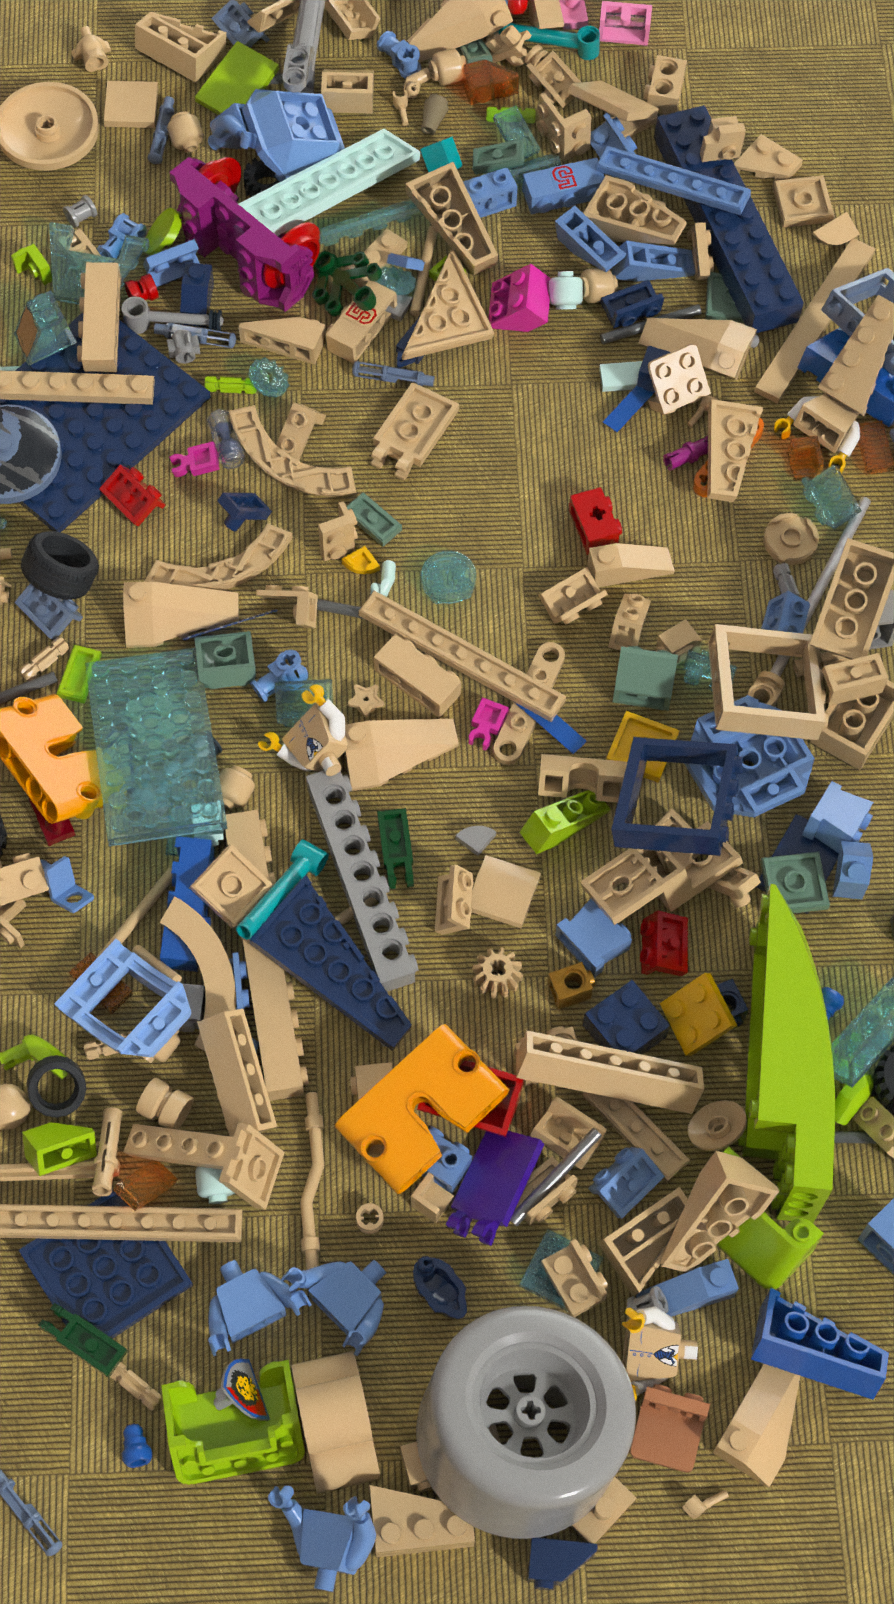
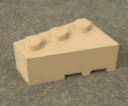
[135,12,226,82]
[597,1187,688,1296]
[369,1485,475,1558]

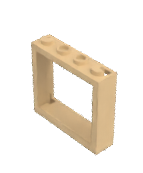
[708,624,829,740]

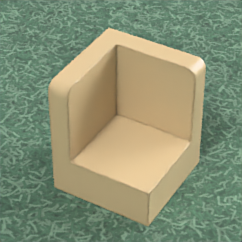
[411,1172,454,1223]

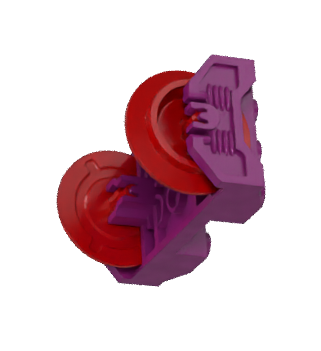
[169,157,320,312]

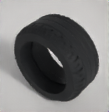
[21,531,99,600]

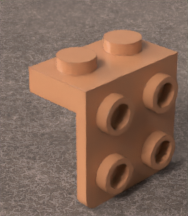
[630,1384,710,1473]

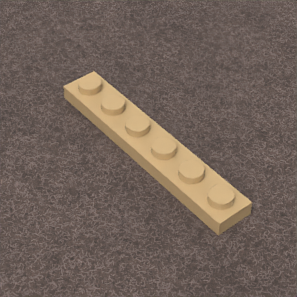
[0,370,155,405]

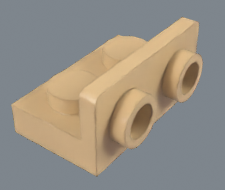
[541,1239,609,1317]

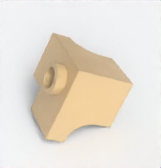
[700,116,746,162]

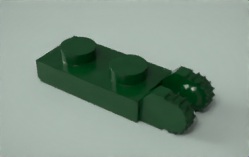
[377,808,414,889]
[38,1303,128,1378]

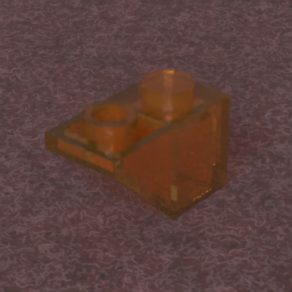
[461,60,519,105]

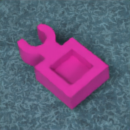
[170,441,220,477]
[468,697,509,751]

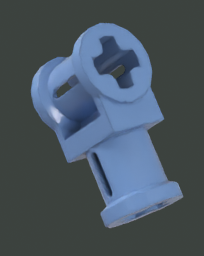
[376,31,421,79]
[97,213,147,263]
[250,650,308,703]

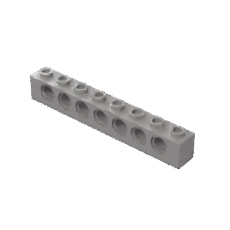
[306,771,419,992]

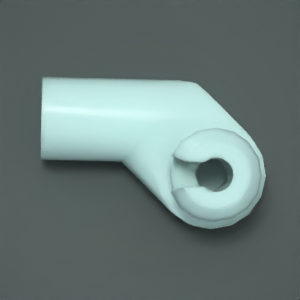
[371,560,396,597]

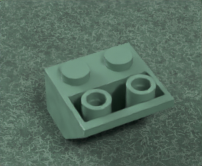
[612,646,678,711]

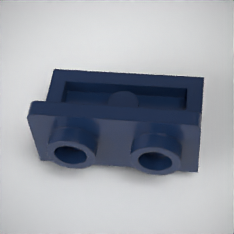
[600,280,664,328]

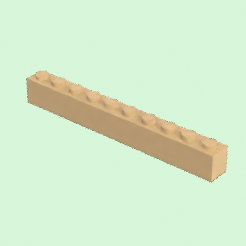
[223,809,309,1101]

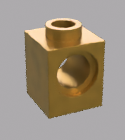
[547,962,596,1010]

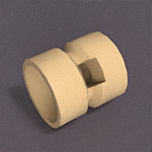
[136,1077,194,1130]

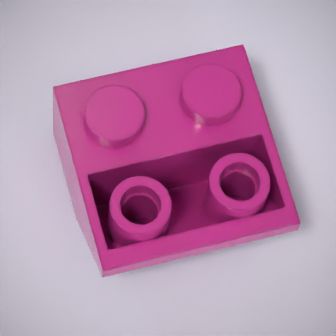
[488,264,551,332]

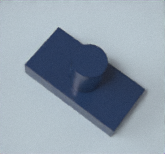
[217,493,272,531]

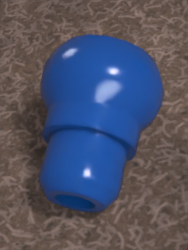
[821,987,844,1020]
[122,1424,153,1468]

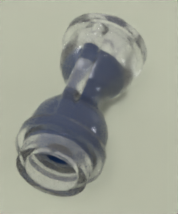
[207,409,245,469]

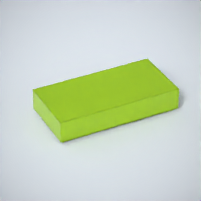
[57,645,102,704]

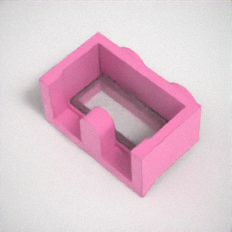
[599,1,652,46]

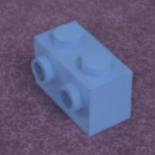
[422,1125,472,1194]

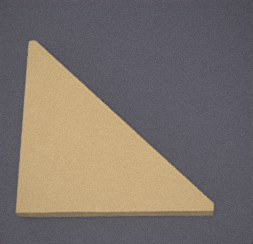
[402,249,495,360]

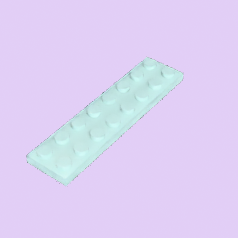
[239,129,420,236]

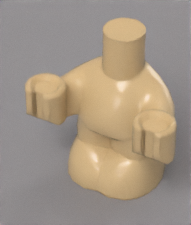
[71,26,111,72]

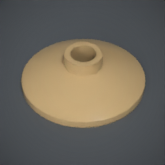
[688,1100,747,1151]

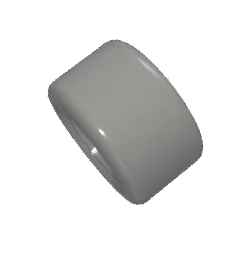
[416,1306,636,1539]

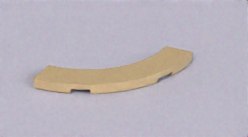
[228,405,357,497]
[144,523,293,591]
[160,896,237,1052]

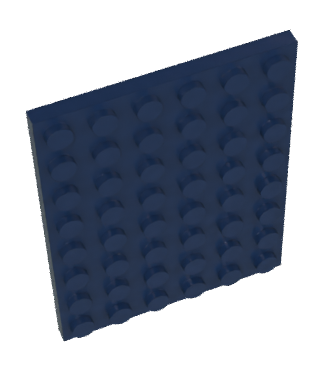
[0,313,211,532]

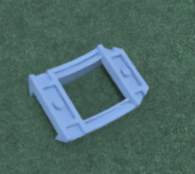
[54,939,191,1057]

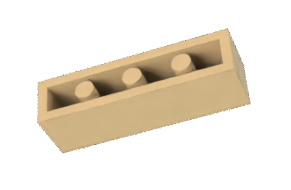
[77,262,121,372]
[197,1009,277,1137]

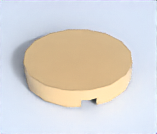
[763,513,819,565]

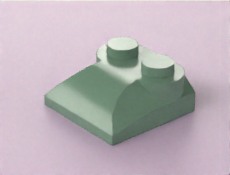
[194,631,256,689]

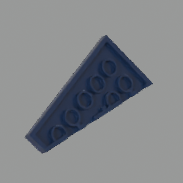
[249,875,412,1051]

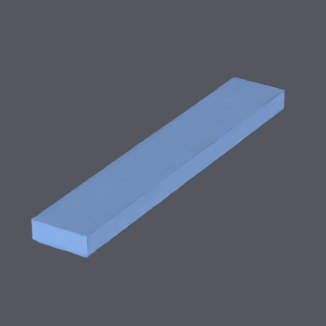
[596,146,751,216]

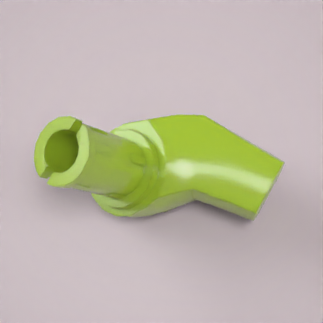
[0,1035,68,1080]
[835,1053,874,1126]

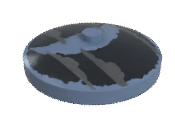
[0,405,62,504]

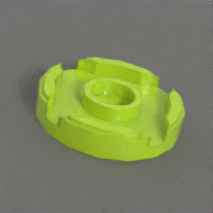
[144,208,182,256]

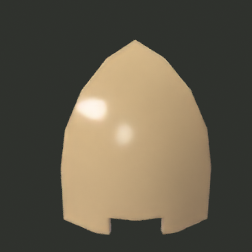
[812,212,860,246]

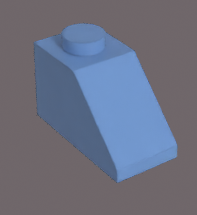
[832,841,873,900]

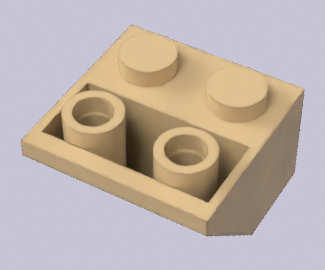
[321,69,374,114]

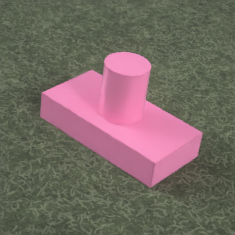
[559,0,588,30]

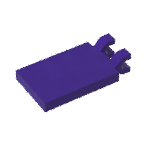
[445,1131,544,1246]

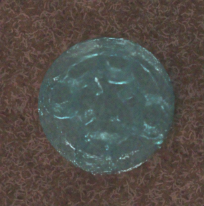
[421,551,476,604]

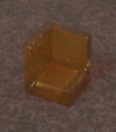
[787,436,824,481]

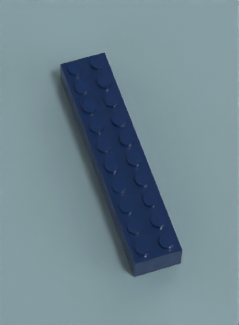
[653,105,804,333]

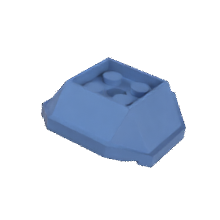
[242,89,345,182]
[684,695,815,818]

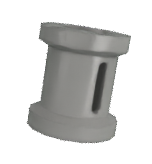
[63,195,98,228]
[627,1286,669,1313]

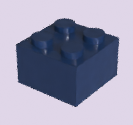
[583,980,670,1055]

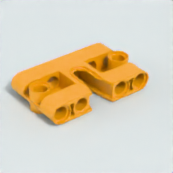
[0,694,128,824]
[335,1024,510,1194]

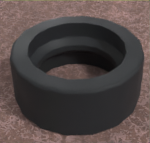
[26,1055,87,1118]

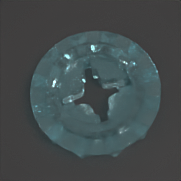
[375,266,416,295]
[249,357,290,397]

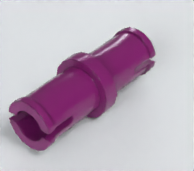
[663,435,708,471]

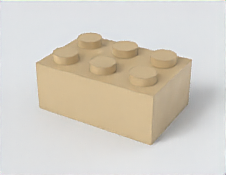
[810,680,894,770]

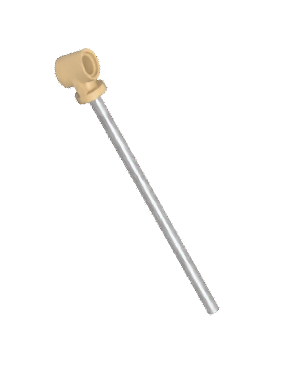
[748,497,871,707]

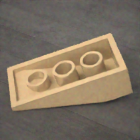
[809,538,894,659]

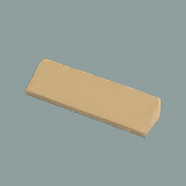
[247,0,300,33]

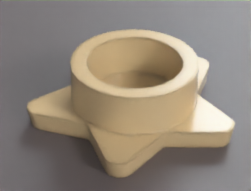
[347,684,385,717]

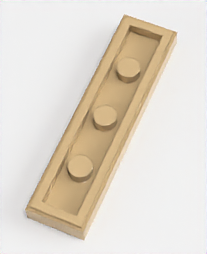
[582,1092,690,1183]

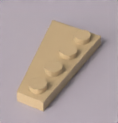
[818,295,894,416]
[707,399,763,502]

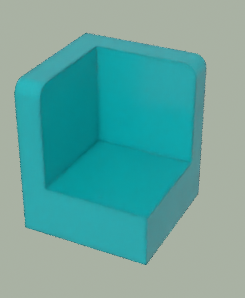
[420,137,462,173]

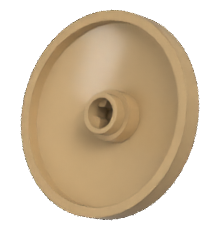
[0,82,99,171]

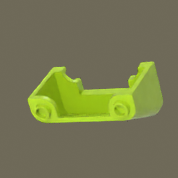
[716,1146,824,1290]
[161,1360,305,1485]

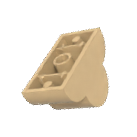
[291,1351,381,1494]

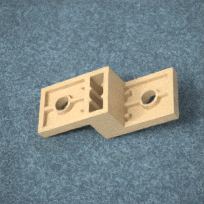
[580,821,743,925]

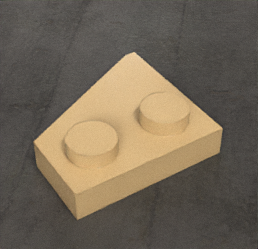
[734,134,803,180]

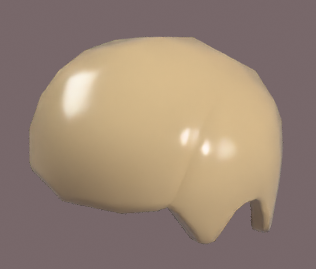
[0,1083,30,1130]

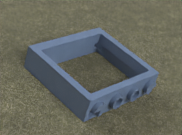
[821,268,894,376]

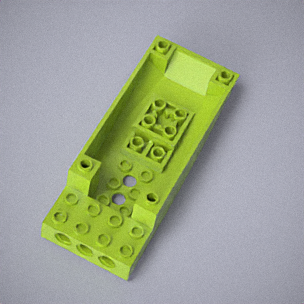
[738,884,835,1223]

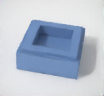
[387,253,425,271]

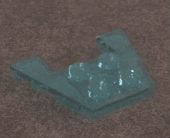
[49,222,150,304]

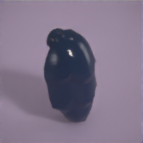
[413,1256,467,1320]

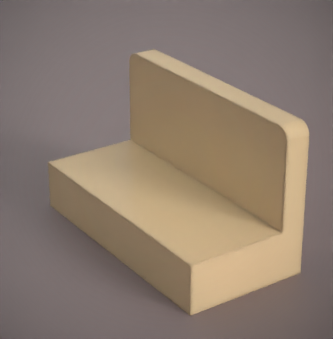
[822,653,888,706]

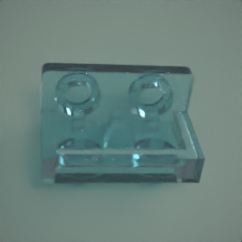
[801,465,862,529]
[275,679,333,727]

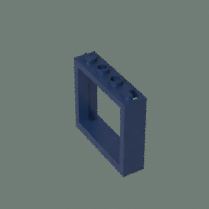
[611,737,743,856]

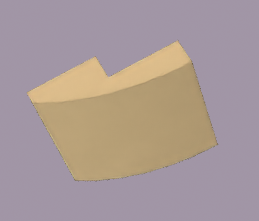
[471,855,541,928]

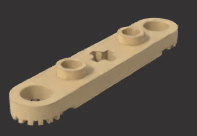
[493,642,565,766]

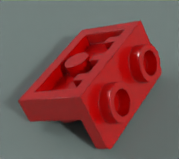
[99,464,166,527]
[640,910,688,976]

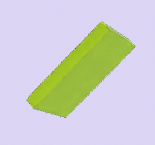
[195,41,280,115]

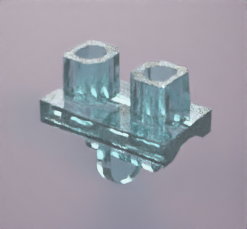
[684,650,737,692]

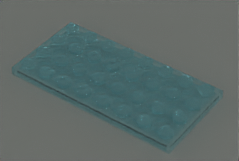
[85,648,228,847]

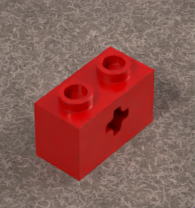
[568,487,622,555]

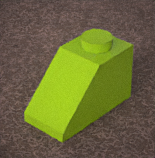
[22,1122,97,1176]

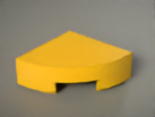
[342,546,380,574]

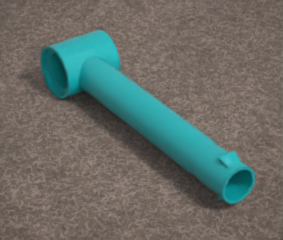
[497,23,600,60]
[236,839,329,940]

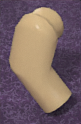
[403,68,432,98]

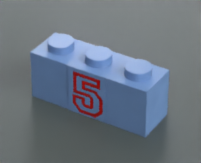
[522,158,605,214]

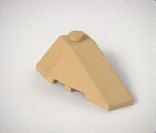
[407,0,513,63]
[583,175,687,245]
[638,318,757,380]
[123,581,239,648]
[344,718,459,791]
[660,1151,779,1272]
[713,1364,800,1488]

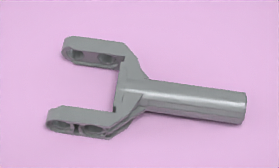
[282,0,326,93]

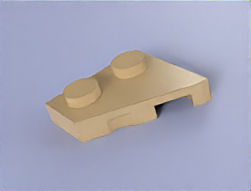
[687,222,714,281]

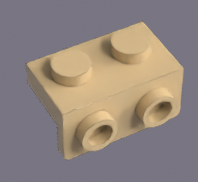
[325,0,380,40]
[526,51,582,108]
[318,501,358,561]
[538,567,608,625]
[0,853,49,906]
[435,865,473,935]
[530,1097,607,1170]
[515,1156,578,1226]

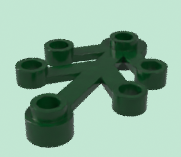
[312,251,383,317]

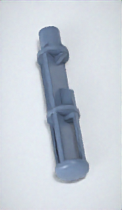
[147,96,174,164]
[154,322,236,349]
[352,361,435,387]
[0,1469,63,1556]

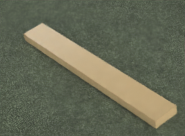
[754,238,876,404]
[359,590,566,722]
[0,1204,243,1242]

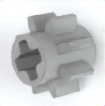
[167,330,200,364]

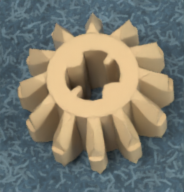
[472,947,523,999]

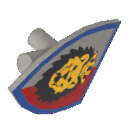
[214,1359,270,1421]

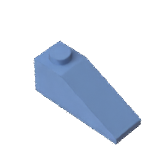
[555,206,626,272]
[612,240,695,282]
[635,1259,739,1317]

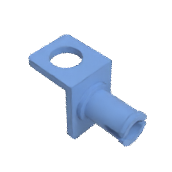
[40,856,94,913]

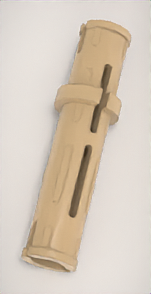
[92,1107,123,1197]

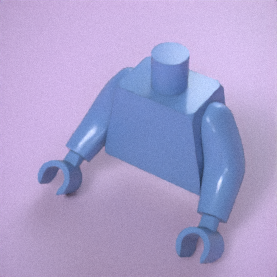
[208,103,257,151]
[208,1260,312,1356]
[281,1260,386,1356]
[268,1486,376,1592]

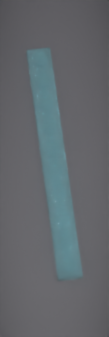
[319,154,561,246]

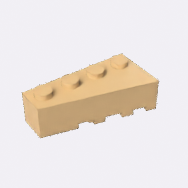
[406,162,498,275]

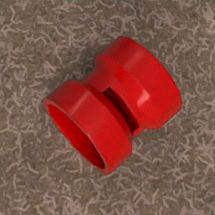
[124,273,159,301]

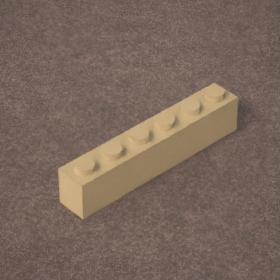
[516,1031,704,1114]

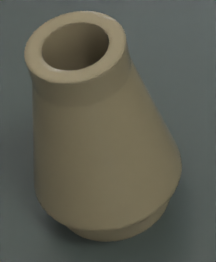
[421,94,449,135]

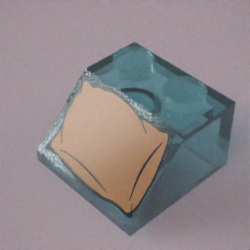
[14,290,77,366]

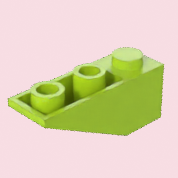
[519,790,611,854]

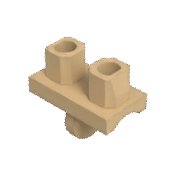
[484,25,532,67]

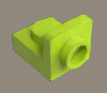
[11,243,53,285]

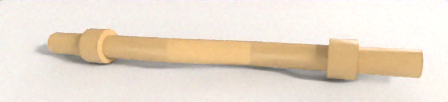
[300,1092,324,1270]

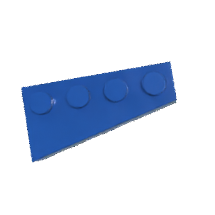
[797,327,894,427]
[160,836,215,972]
[751,1288,889,1400]

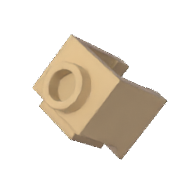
[656,619,702,665]

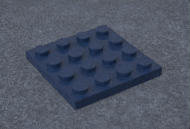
[18,1181,193,1339]

